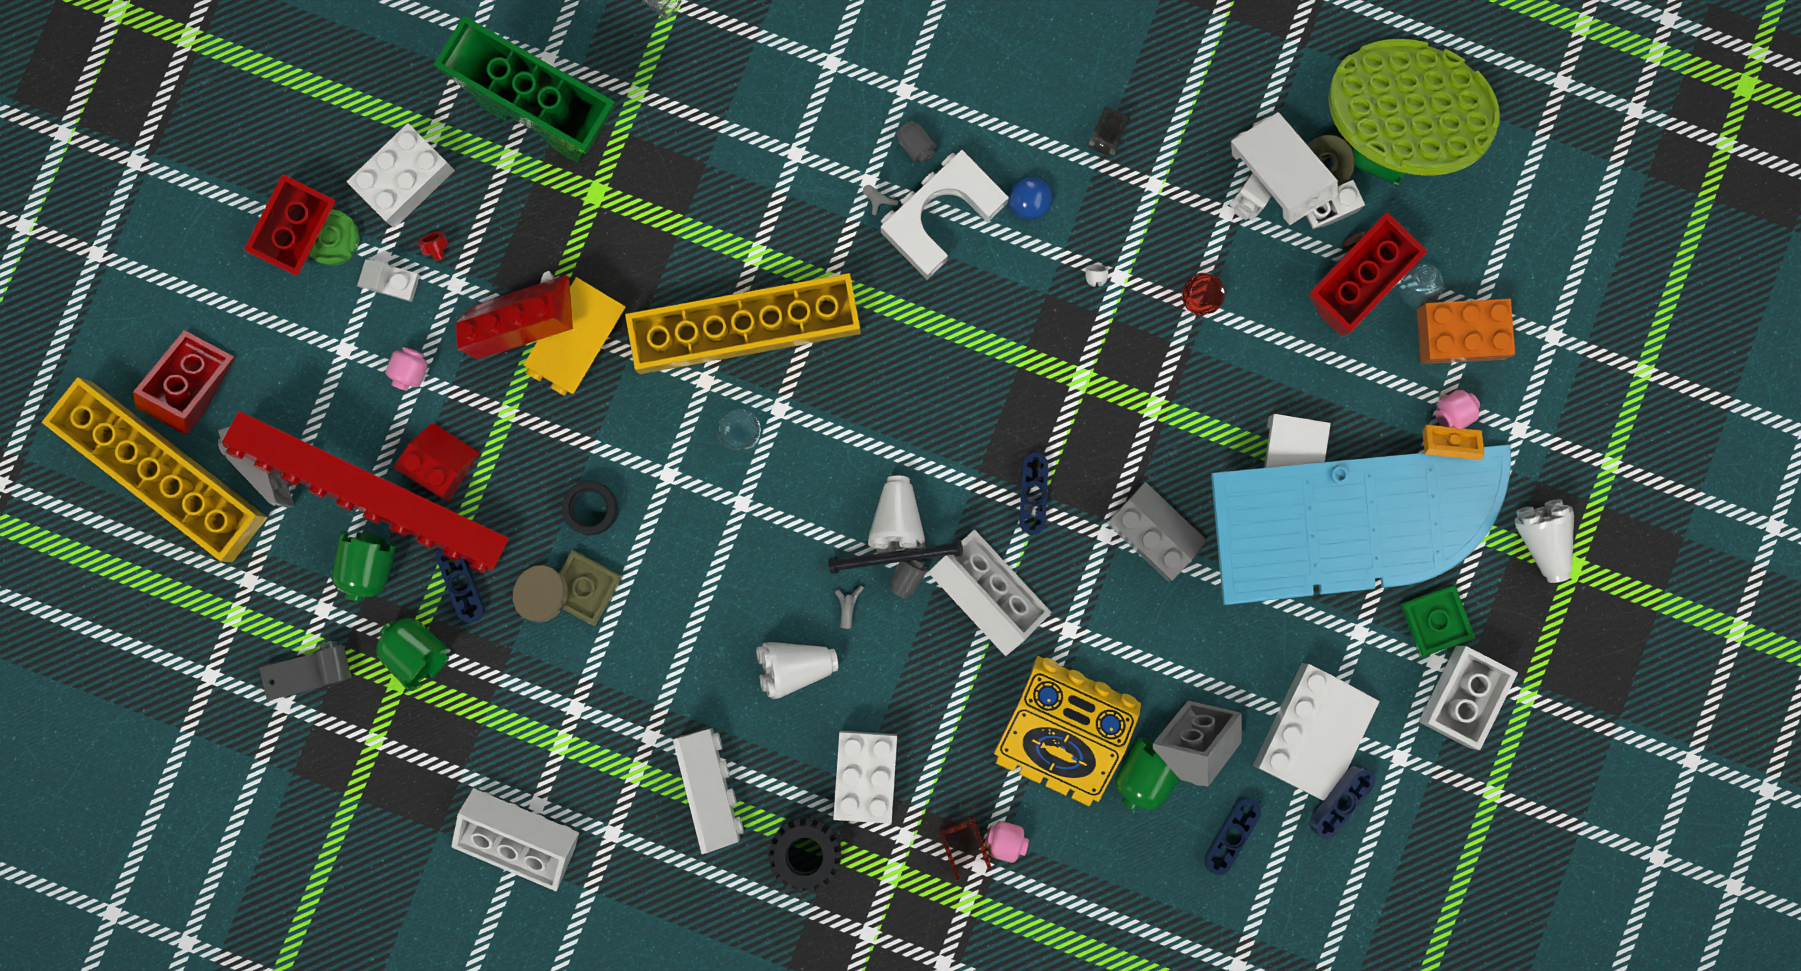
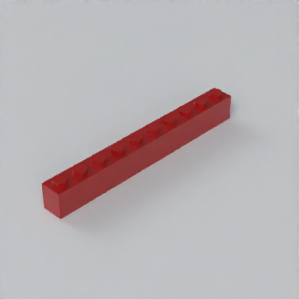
[222,411,509,573]

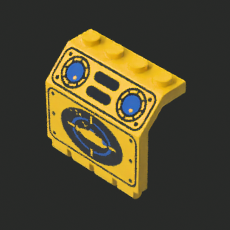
[994,656,1141,806]

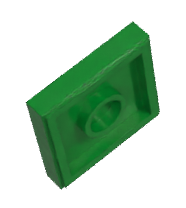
[1400,585,1475,657]

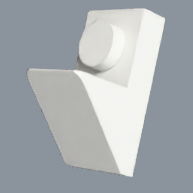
[357,259,420,302]

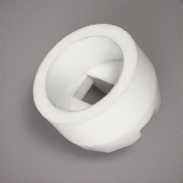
[1085,265,1108,287]

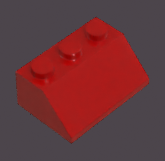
[244,174,336,276]

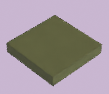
[560,550,623,627]

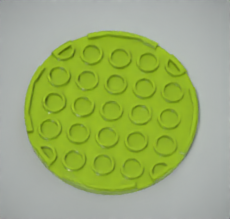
[1328,39,1500,176]

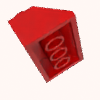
[1308,212,1428,336]
[456,275,573,359]

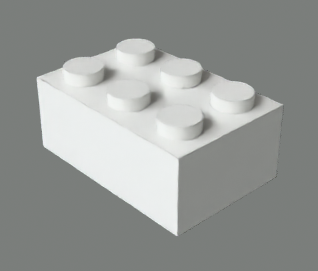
[347,123,455,228]
[1418,646,1518,750]
[833,730,897,824]

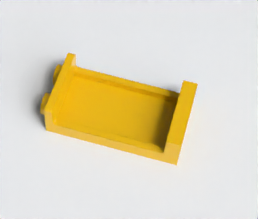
[523,277,625,396]

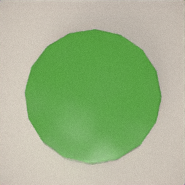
[309,209,360,266]

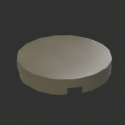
[513,565,567,623]

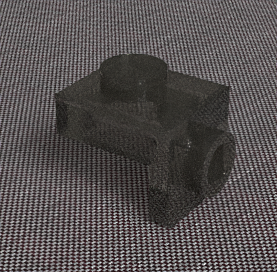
[1087,107,1130,158]

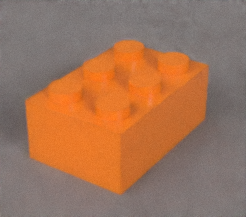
[1417,299,1515,364]

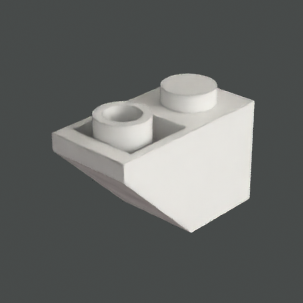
[1230,173,1272,221]
[1306,180,1365,229]

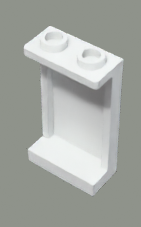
[1231,112,1338,225]
[1264,414,1330,468]

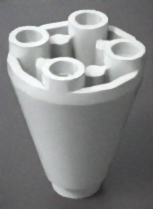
[868,476,925,554]
[1515,500,1574,583]
[756,642,838,699]

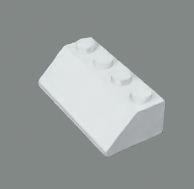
[928,529,1052,656]
[673,728,744,854]
[451,788,579,891]

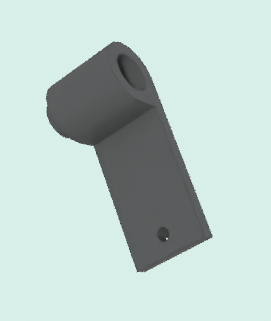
[259,641,352,701]

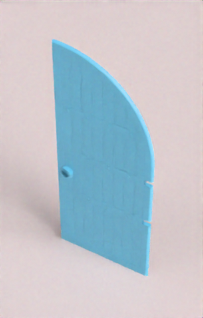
[1211,445,1511,605]

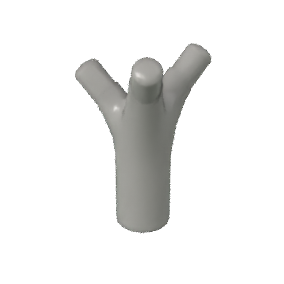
[863,185,898,215]
[835,585,864,629]

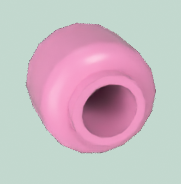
[385,347,428,391]
[1435,390,1480,429]
[985,821,1029,863]

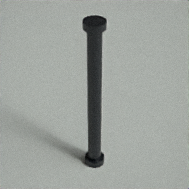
[828,539,963,574]

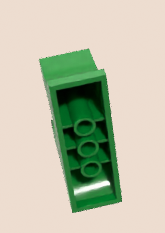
[433,15,616,163]

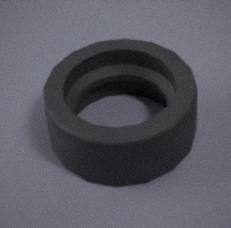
[562,481,618,535]

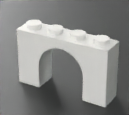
[881,150,1009,280]

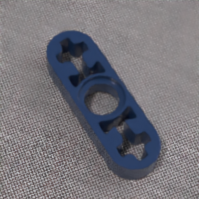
[1019,453,1048,535]
[436,548,485,622]
[1310,765,1375,839]
[1204,798,1261,875]

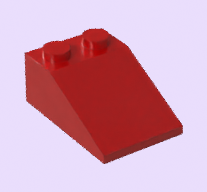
[133,330,234,435]

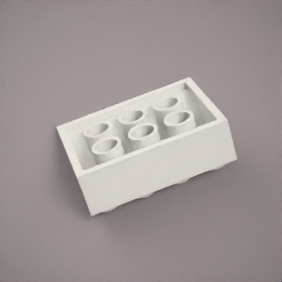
[1253,663,1380,801]

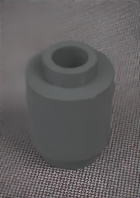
[896,120,936,163]
[889,559,927,599]

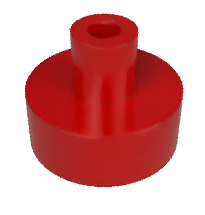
[418,231,449,260]

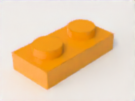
[1422,425,1485,460]

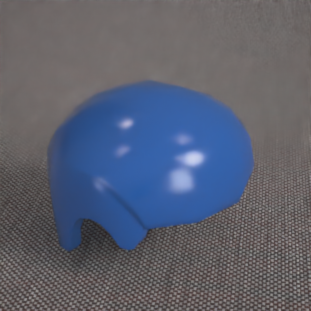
[1008,177,1053,219]

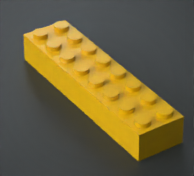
[625,273,861,374]
[41,377,268,563]

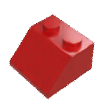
[394,423,480,500]

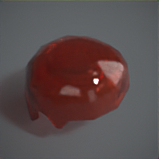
[1182,272,1225,316]

